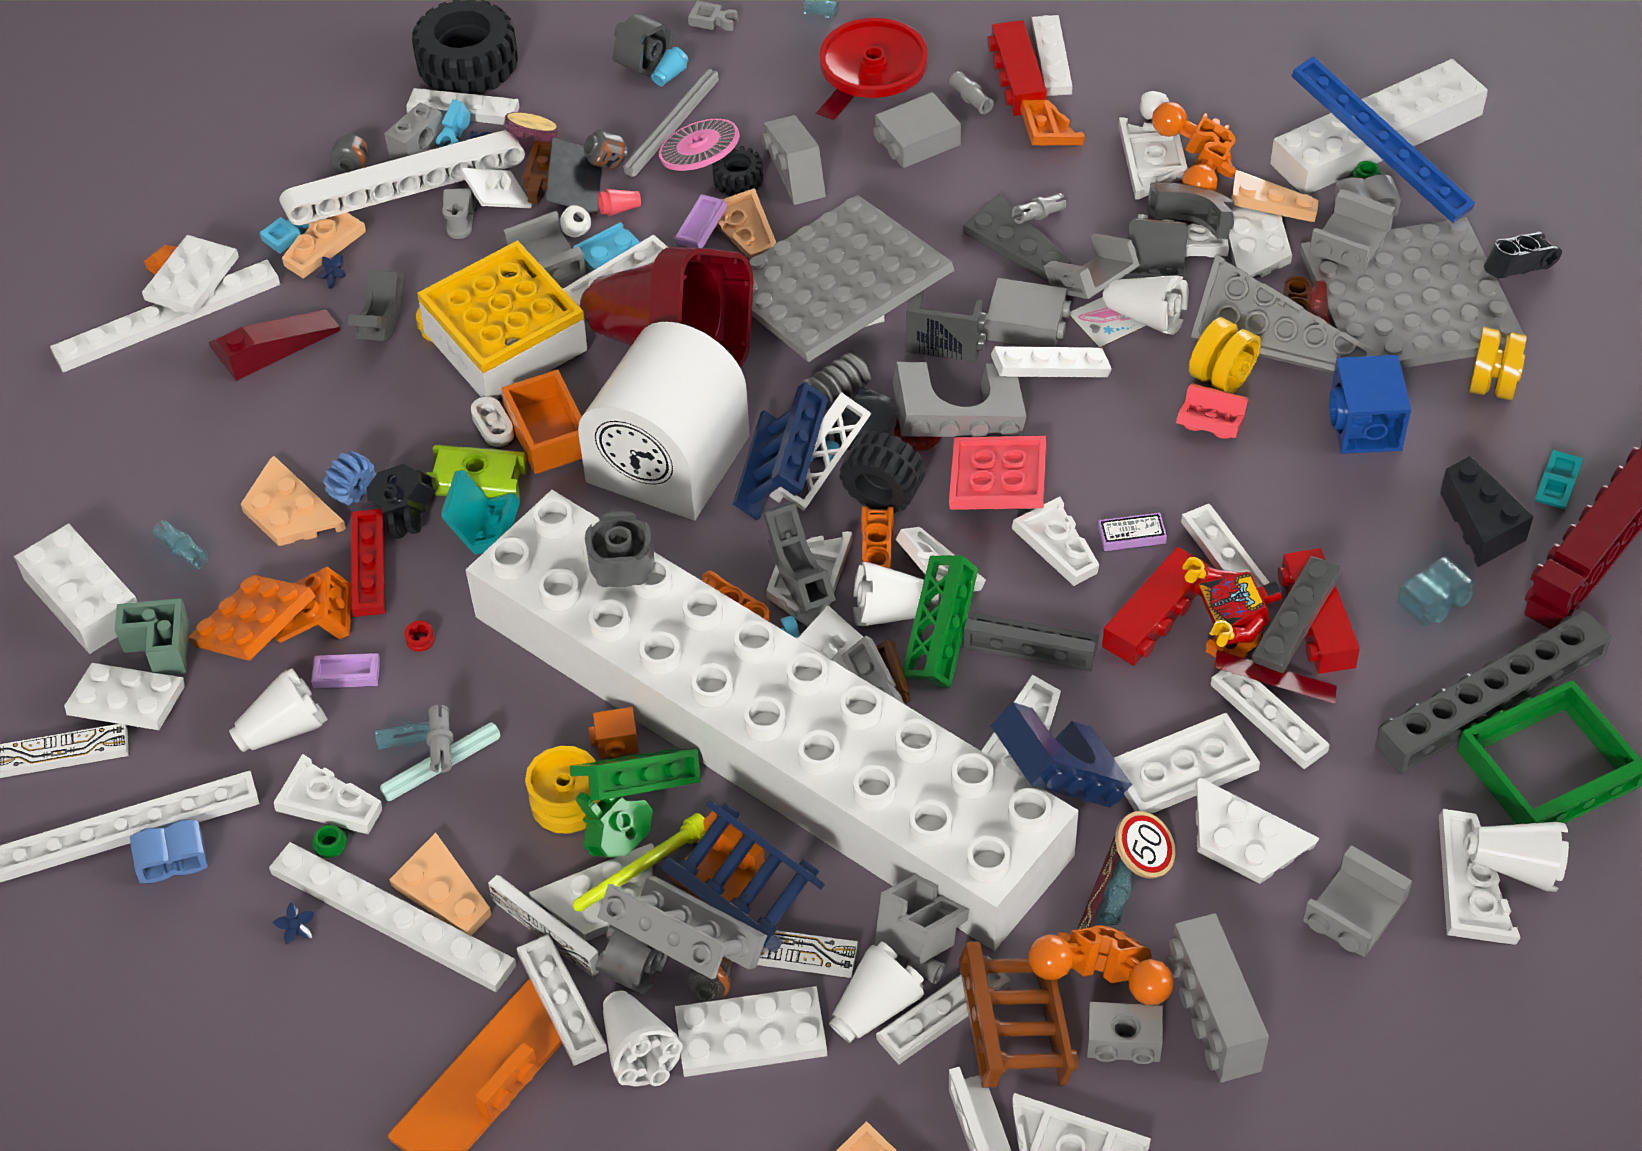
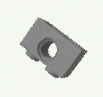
[384,102,444,160]
[1087,1002,1163,1064]

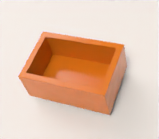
[501,369,582,474]

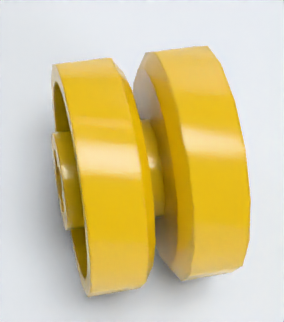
[1188,317,1261,394]
[1469,327,1527,401]
[525,746,600,834]

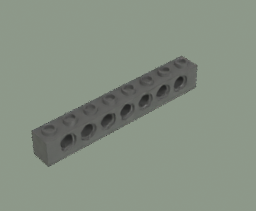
[1375,610,1612,774]

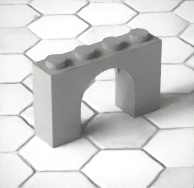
[892,362,1027,437]

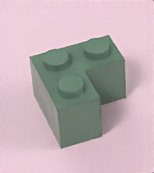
[115,598,190,675]

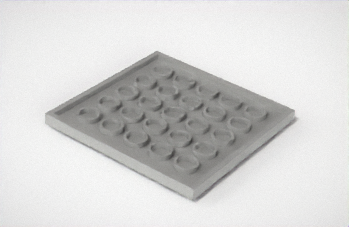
[749,195,954,362]
[1299,217,1527,368]

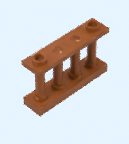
[959,942,1078,1088]

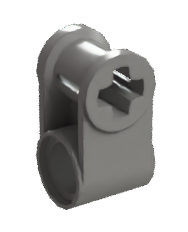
[442,188,476,239]

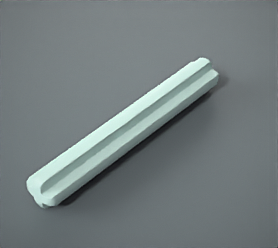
[380,722,501,801]

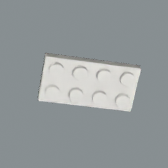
[1114,713,1260,814]
[675,986,827,1077]

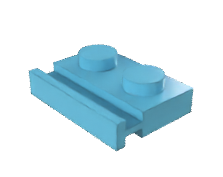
[573,222,640,272]

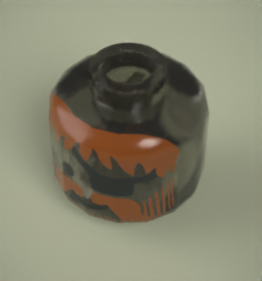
[685,957,733,1002]

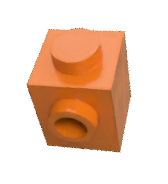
[588,707,639,759]

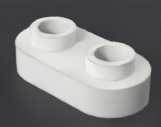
[471,397,514,447]

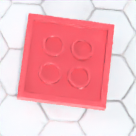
[949,436,1047,510]

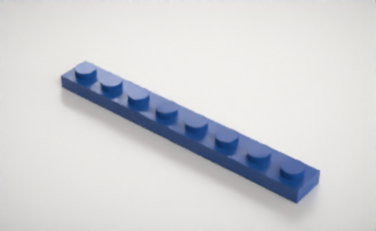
[1291,56,1476,223]

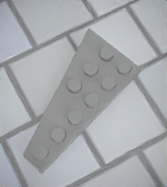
[1191,254,1374,374]

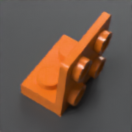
[275,566,352,643]
[669,811,765,904]

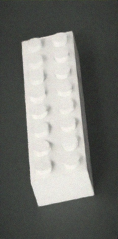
[1270,59,1488,195]

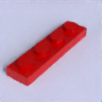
[351,509,386,617]

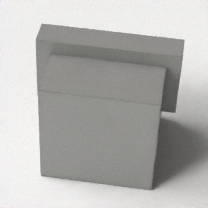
[875,874,969,965]

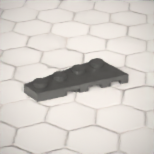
[963,194,1071,282]

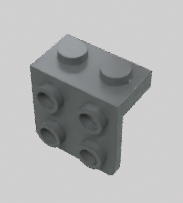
[1124,218,1188,280]

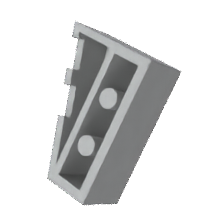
[761,115,826,205]

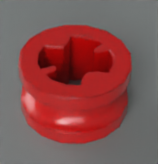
[404,620,435,652]

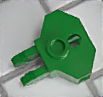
[575,792,653,857]

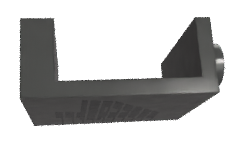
[906,291,987,362]

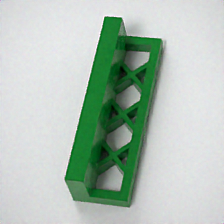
[903,555,979,689]
[570,749,701,800]

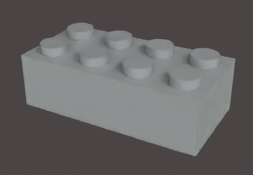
[1166,913,1269,1083]

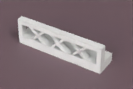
[770,393,871,511]
[949,1067,1011,1151]

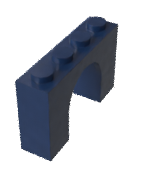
[990,702,1133,808]

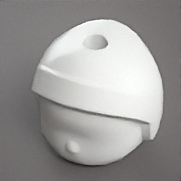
[1140,91,1169,120]
[560,205,591,237]

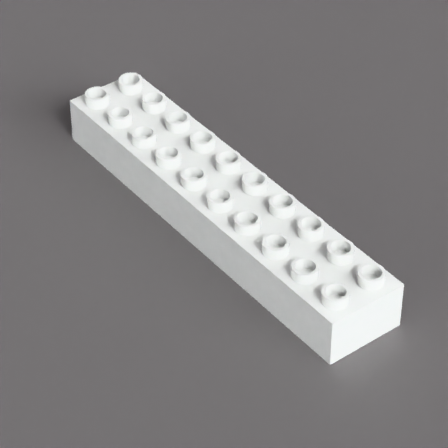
[466,490,1078,952]

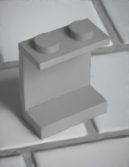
[1310,189,1395,272]
[503,211,586,284]
[1043,233,1140,299]
[1303,845,1412,958]

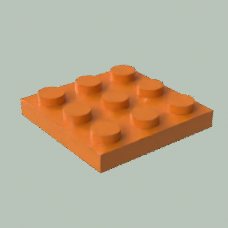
[188,575,316,661]

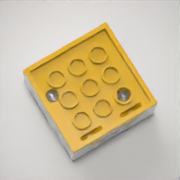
[417,240,587,400]

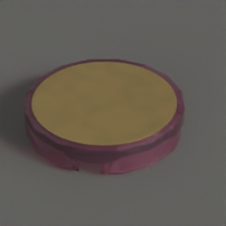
[504,112,559,142]

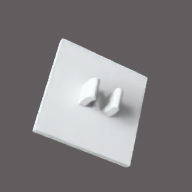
[460,168,532,208]
[797,605,863,670]

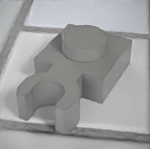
[688,1,738,31]

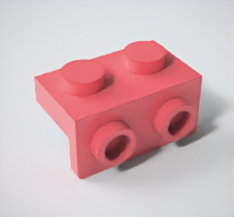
[1176,384,1248,439]

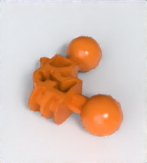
[1152,102,1236,191]
[1028,925,1174,1005]

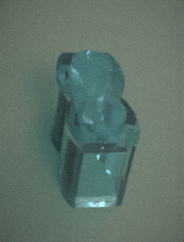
[1397,557,1474,626]

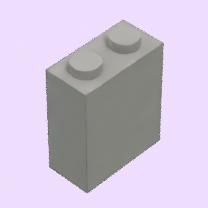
[873,92,961,168]
[985,278,1071,347]

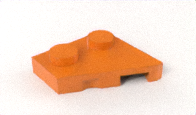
[1020,100,1085,146]

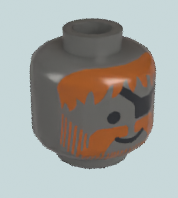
[584,130,627,169]
[330,134,369,174]

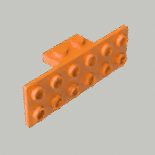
[388,979,562,1151]

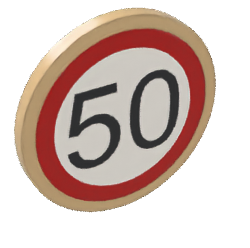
[1115,811,1176,879]

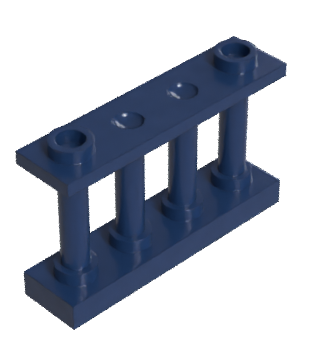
[733,382,829,520]
[660,800,825,953]

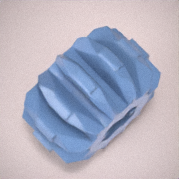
[323,450,376,505]

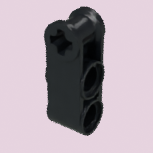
[1484,231,1562,278]

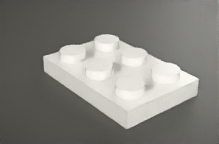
[142,235,239,315]
[64,663,185,730]

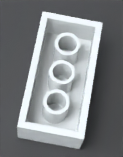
[14,523,137,654]

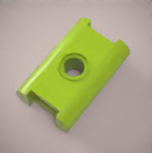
[426,445,527,499]

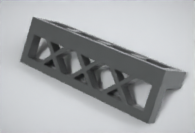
[964,612,1099,671]

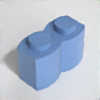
[130,820,208,883]

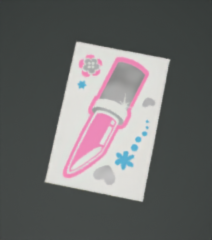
[1069,297,1146,347]

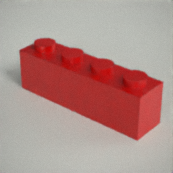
[987,20,1047,116]
[1102,547,1209,666]
[1278,548,1360,674]

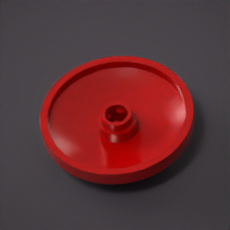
[819,18,928,98]

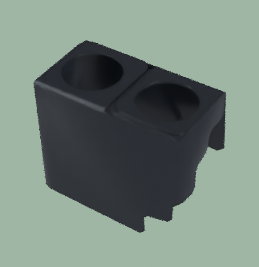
[833,386,897,451]

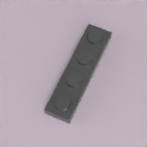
[1252,556,1342,673]

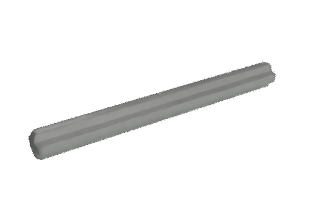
[623,69,719,177]

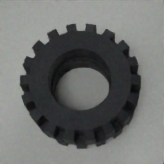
[839,431,926,513]

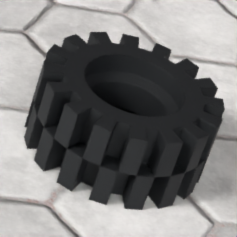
[712,146,763,196]

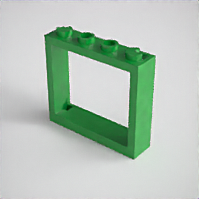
[1457,680,1642,824]

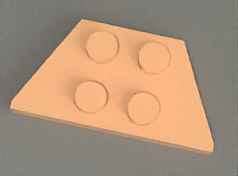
[241,456,346,546]

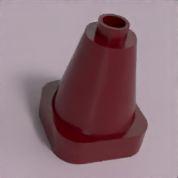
[580,247,754,368]

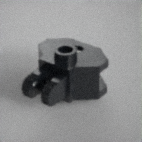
[367,464,437,539]

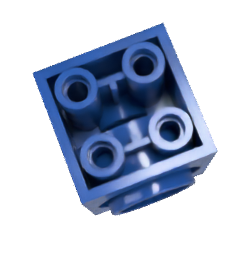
[1329,355,1411,454]

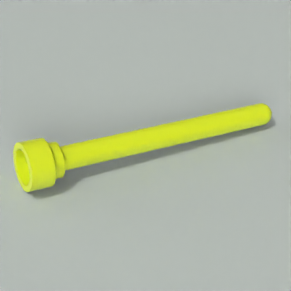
[573,813,705,912]

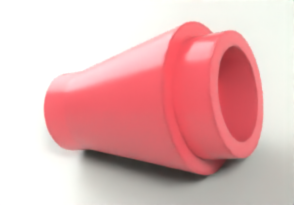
[598,188,641,217]

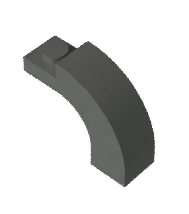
[1147,183,1234,239]
[348,270,405,341]
[762,502,836,611]

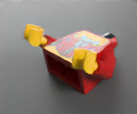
[1182,557,1282,647]

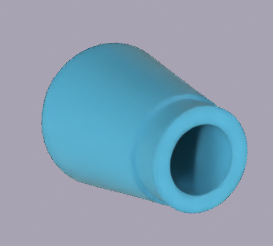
[651,47,689,86]

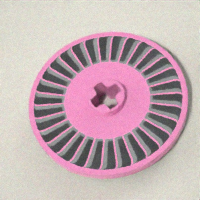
[659,119,740,171]

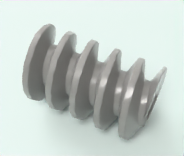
[804,351,871,408]

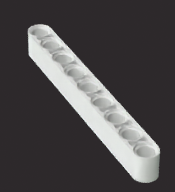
[279,130,525,225]

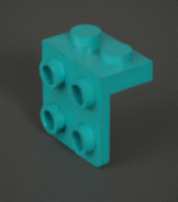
[441,470,520,555]

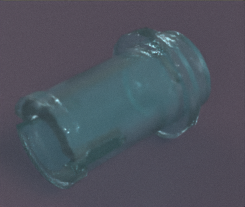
[803,0,838,19]

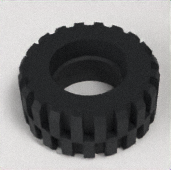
[412,0,518,95]

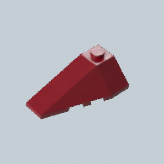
[209,310,341,381]

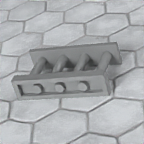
[597,876,767,979]

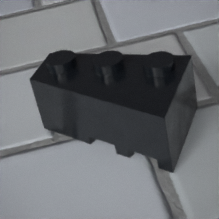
[1440,456,1533,567]

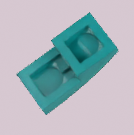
[1535,450,1583,510]

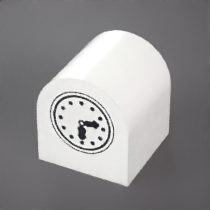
[578,322,750,521]

